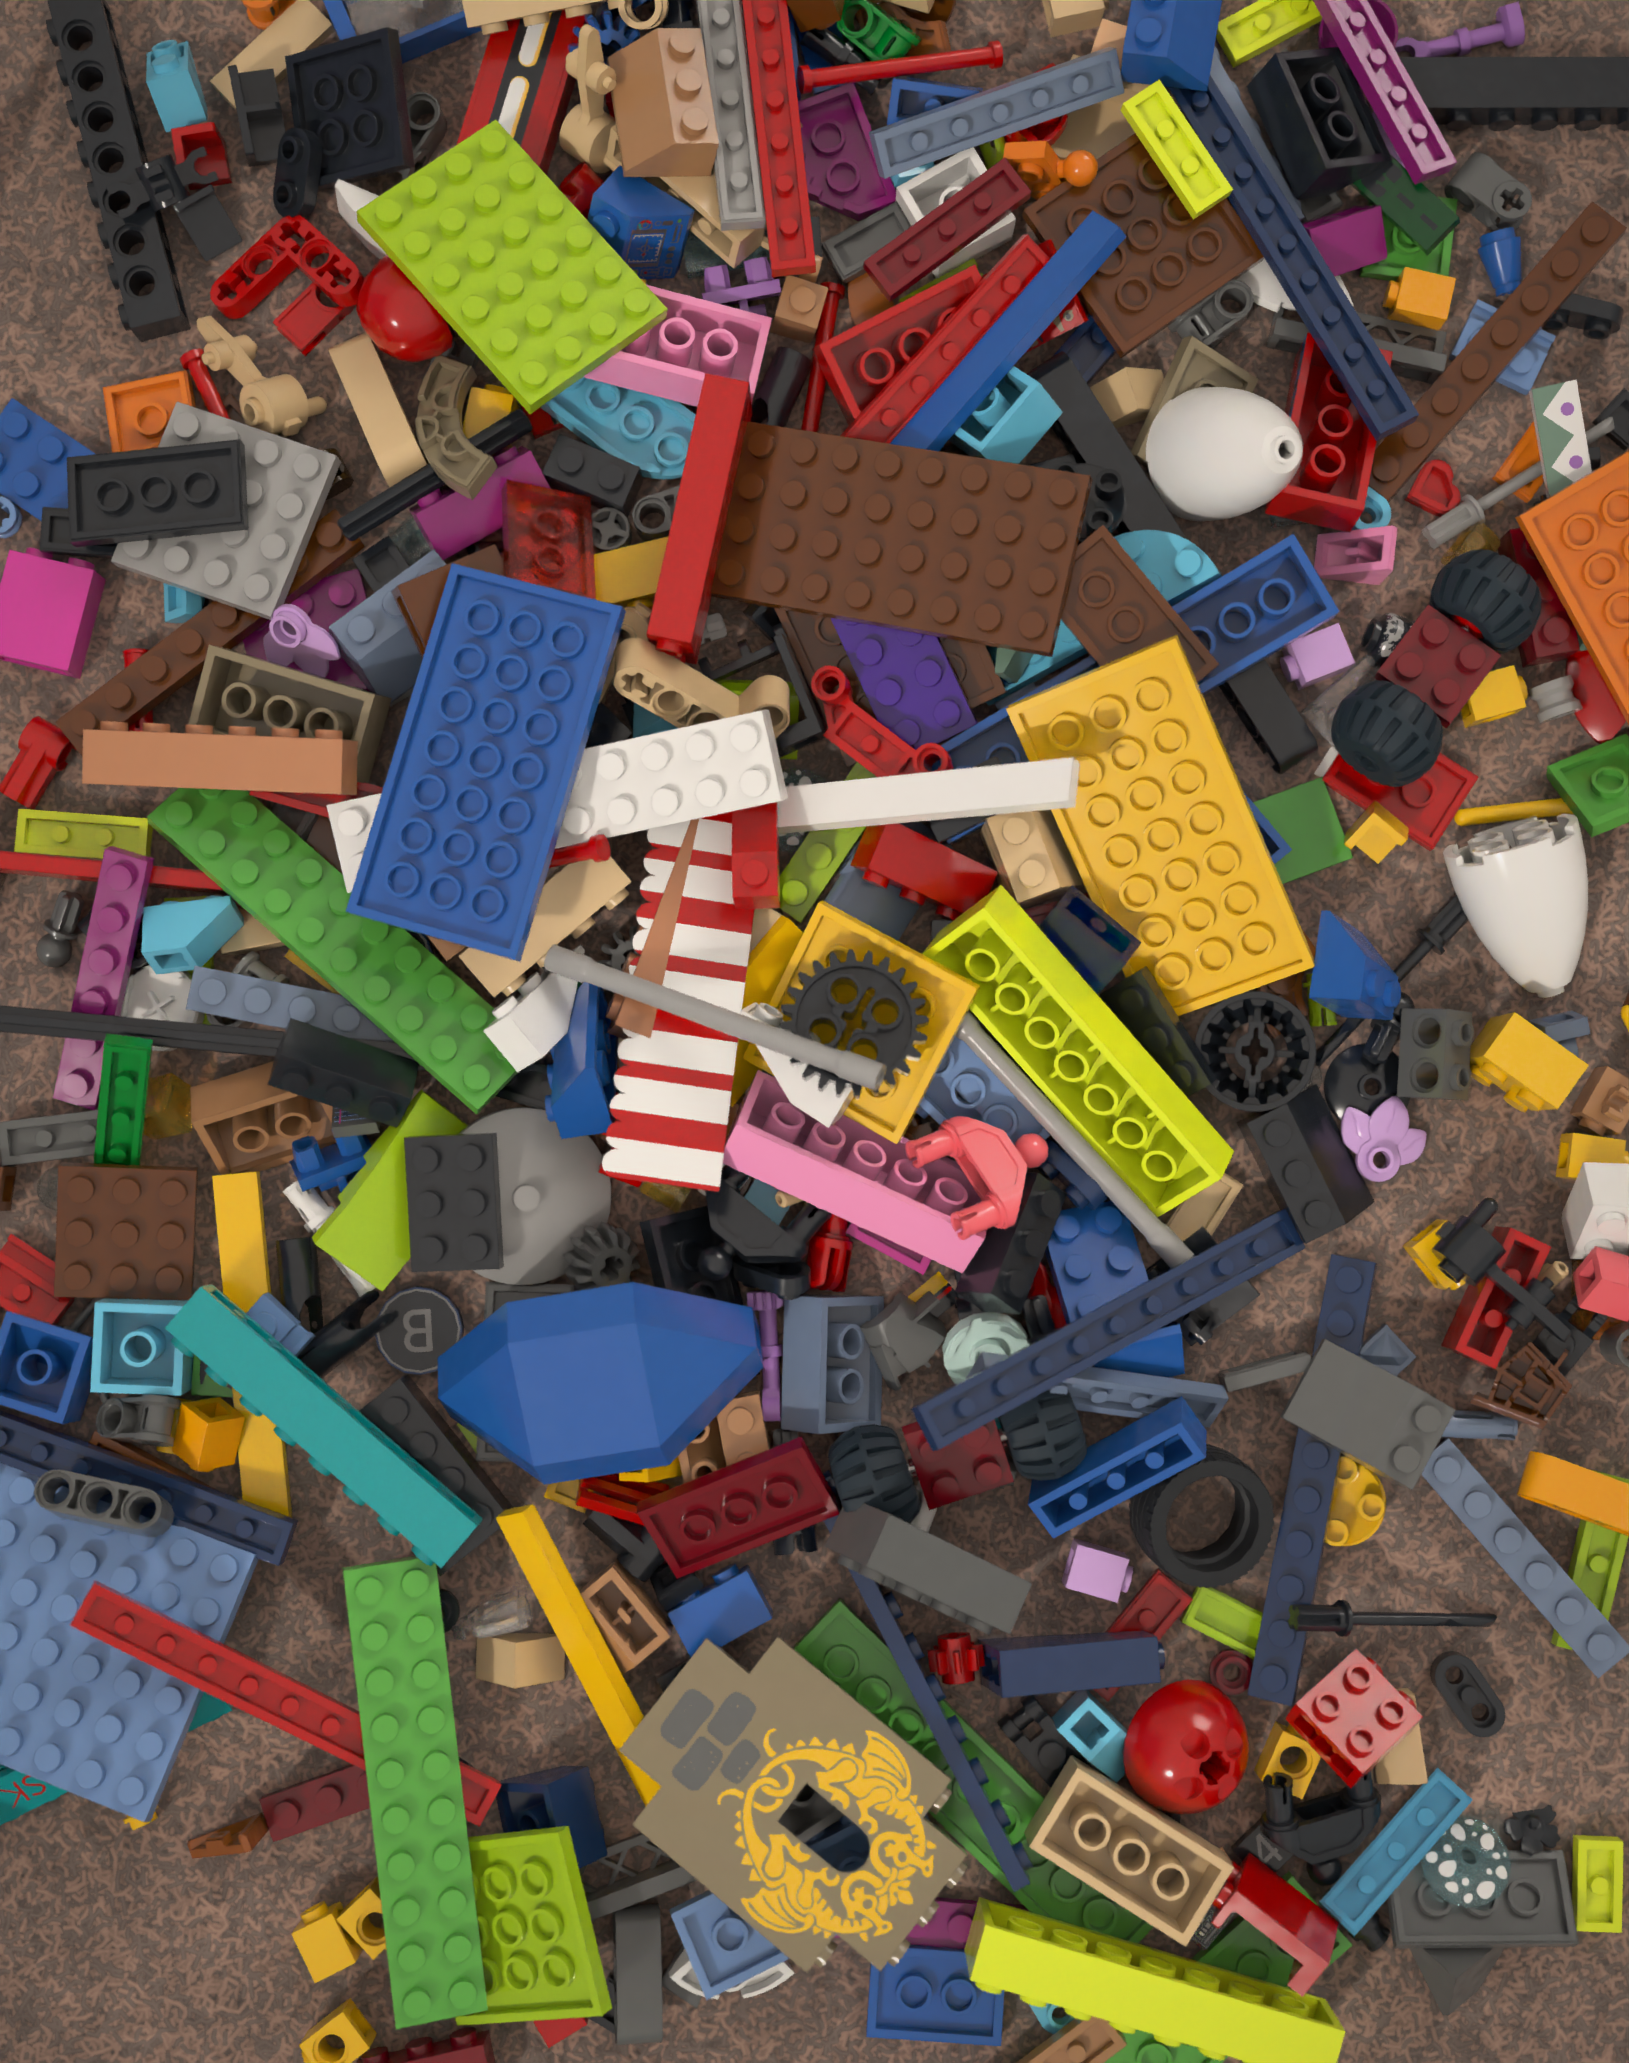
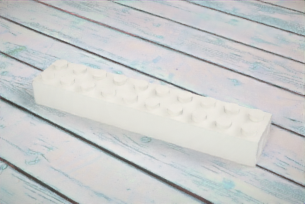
[326,710,788,893]

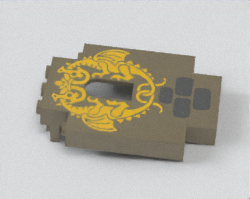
[619,1636,968,1973]

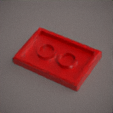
[1322,753,1479,851]

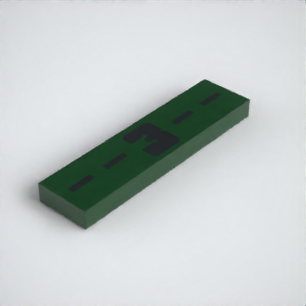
[1350,155,1460,255]

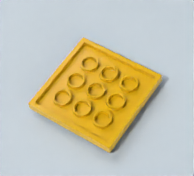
[742,901,981,1144]

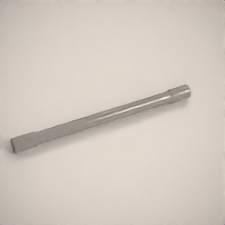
[544,945,886,1091]
[955,1010,1194,1268]

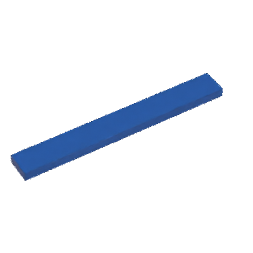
[890,211,1127,451]

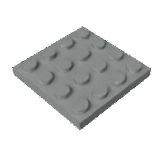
[111,402,341,620]

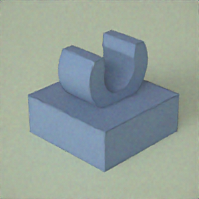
[1529,1011,1590,1057]

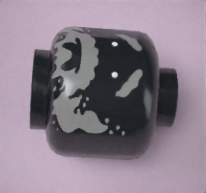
[1360,613,1415,669]

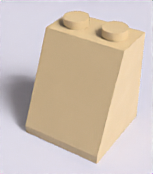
[979,810,1085,909]

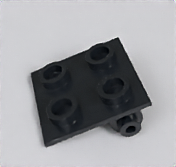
[1146,1226,1260,1346]

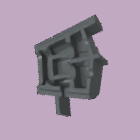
[860,1291,946,1391]

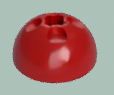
[1123,1679,1249,1814]

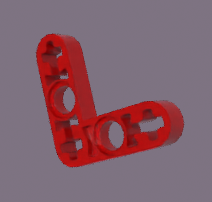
[210,215,365,319]

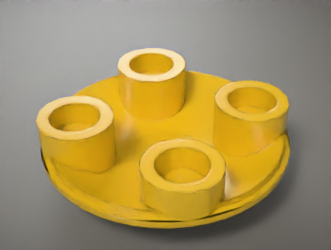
[1325,1456,1386,1547]

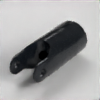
[751,347,812,427]
[275,1237,323,1334]
[297,1290,393,1379]

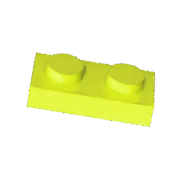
[1572,1835,1623,1933]

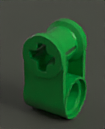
[836,0,922,61]

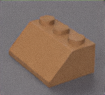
[607,28,719,177]
[190,1061,336,1175]

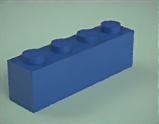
[1028,1396,1207,1538]

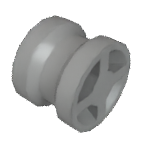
[1528,675,1583,724]

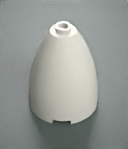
[1145,387,1303,521]
[1443,813,1588,998]

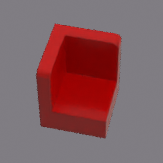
[171,122,232,190]

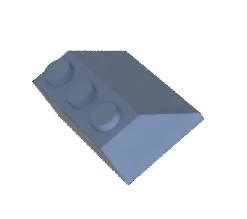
[329,549,446,704]
[781,1294,884,1434]

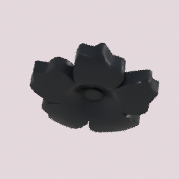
[1504,1805,1560,1856]

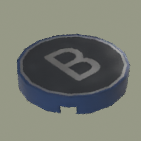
[375,1286,465,1375]

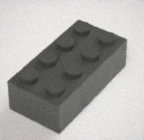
[825,1503,1032,1635]

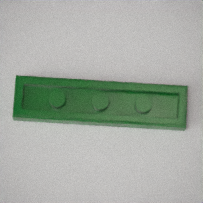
[94,1033,153,1165]

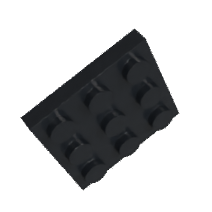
[285,27,415,191]

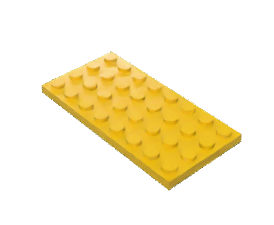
[1006,635,1315,1016]

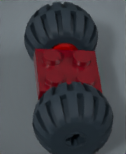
[1331,549,1542,787]
[828,1390,1087,1524]

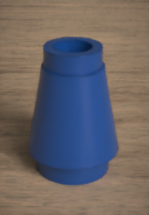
[1477,227,1522,297]

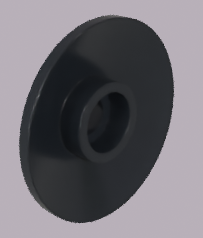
[1324,1044,1410,1121]

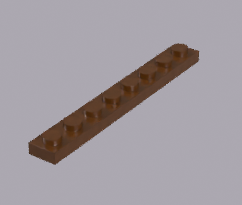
[1368,201,1627,503]
[55,509,365,756]

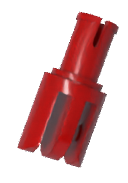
[806,1213,854,1293]

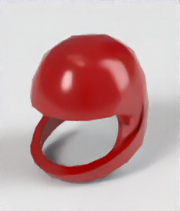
[356,254,453,362]

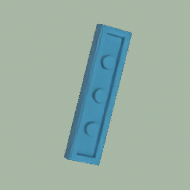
[1319,1767,1473,1936]

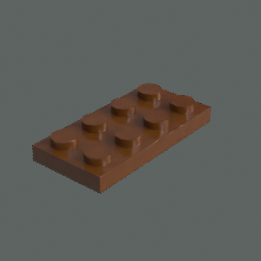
[1061,525,1219,683]

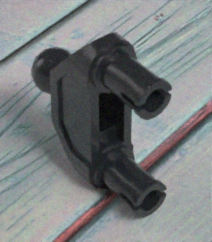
[697,1165,832,1281]
[1260,1768,1381,1886]

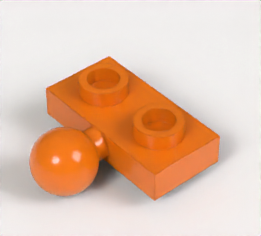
[1003,141,1098,200]

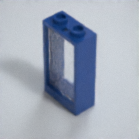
[323,0,482,64]

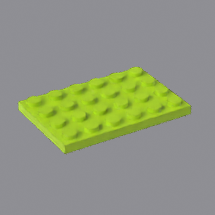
[357,120,668,414]

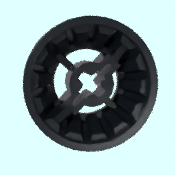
[1195,992,1317,1112]

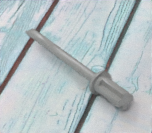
[1422,417,1615,549]

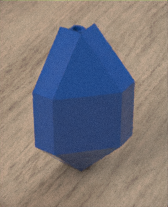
[438,1282,764,1485]

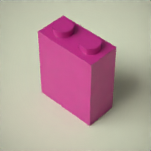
[0,547,106,679]

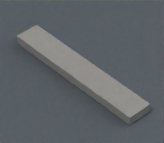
[696,0,766,231]

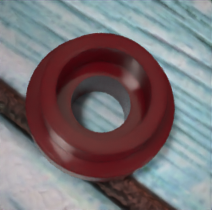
[1209,1649,1253,1695]

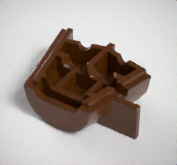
[1470,1341,1573,1430]

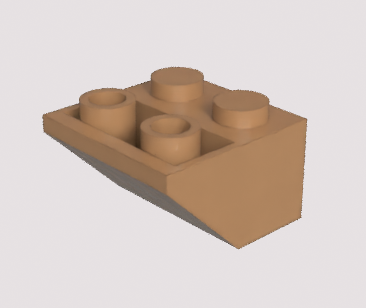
[679,1390,771,1483]
[579,1559,674,1675]

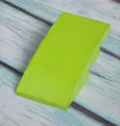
[311,1089,468,1292]

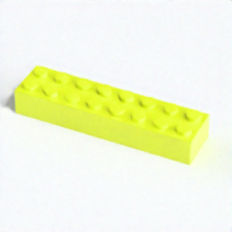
[922,885,1234,1218]
[964,1897,1345,2063]

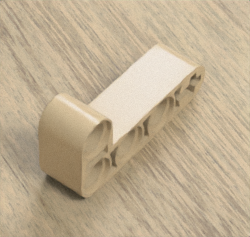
[328,332,440,489]
[614,638,790,739]

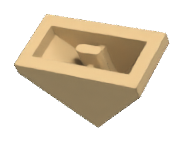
[1089,367,1164,428]
[476,1632,565,1689]

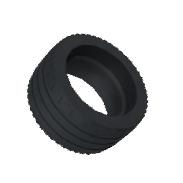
[1129,1444,1274,1588]

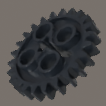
[779,949,929,1099]

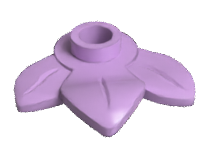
[263,604,341,678]
[1341,1096,1427,1182]

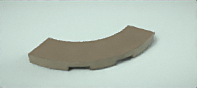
[415,355,497,500]

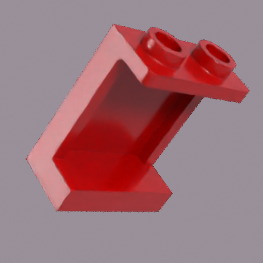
[1211,1853,1339,1997]

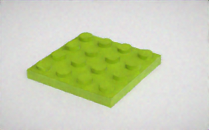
[455,1826,612,2026]

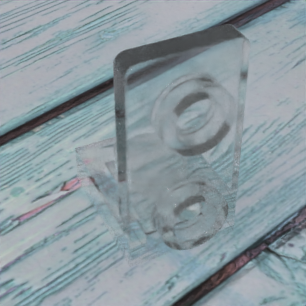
[1300,654,1380,755]

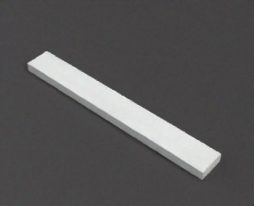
[778,757,1080,834]

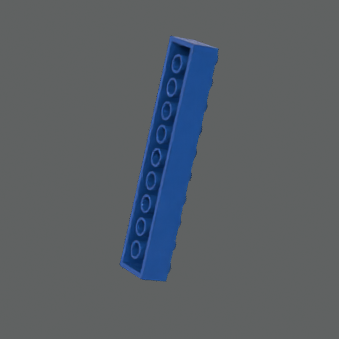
[932,534,1340,845]

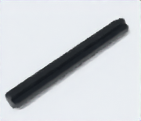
[337,409,533,541]

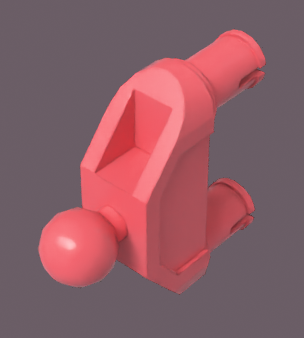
[905,1116,1048,1240]

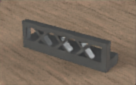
[1266,307,1448,384]
[579,1833,697,1921]

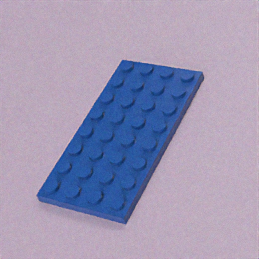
[346,563,626,962]

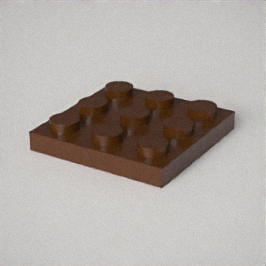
[54,1162,198,1301]

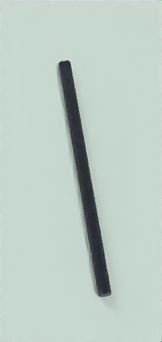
[0,1005,427,1071]

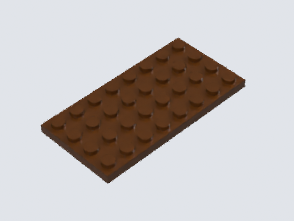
[711,422,1092,657]

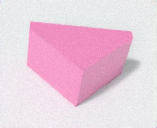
[1314,525,1397,585]

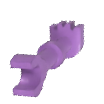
[1395,2,1525,57]
[747,1290,784,1422]

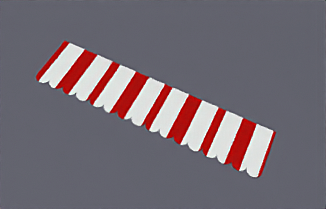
[602,811,755,1192]

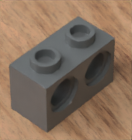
[1397,1008,1474,1101]

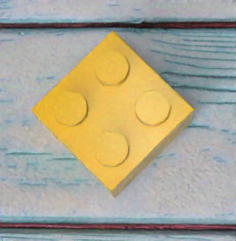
[1470,1012,1589,1113]

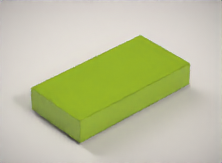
[1180,1587,1263,1659]

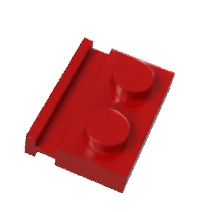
[0,1234,75,1325]

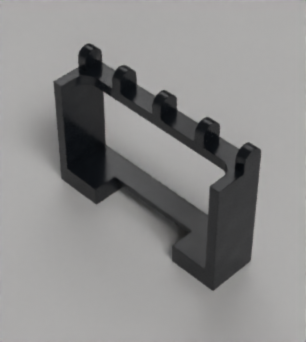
[622,623,826,758]

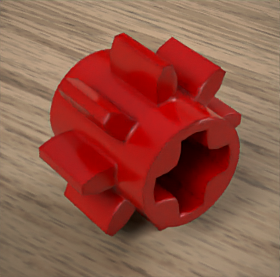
[927,1632,985,1685]

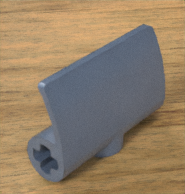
[824,821,954,941]

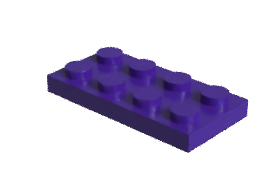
[831,618,978,750]

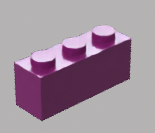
[409,444,555,560]

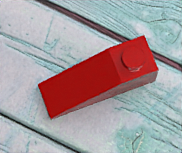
[732,802,780,909]

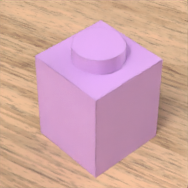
[1280,623,1355,690]
[1061,1538,1133,1603]

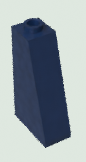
[978,1631,1165,1698]

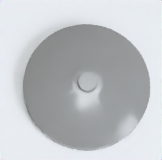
[459,1107,611,1285]

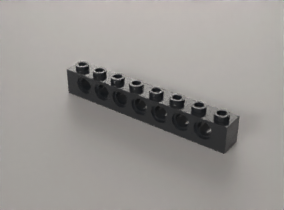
[46,0,191,342]

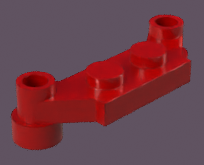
[811,665,953,777]

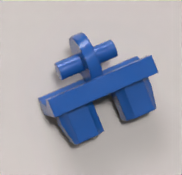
[289,1129,372,1193]

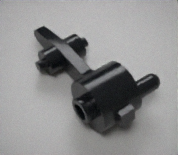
[1431,1198,1572,1342]

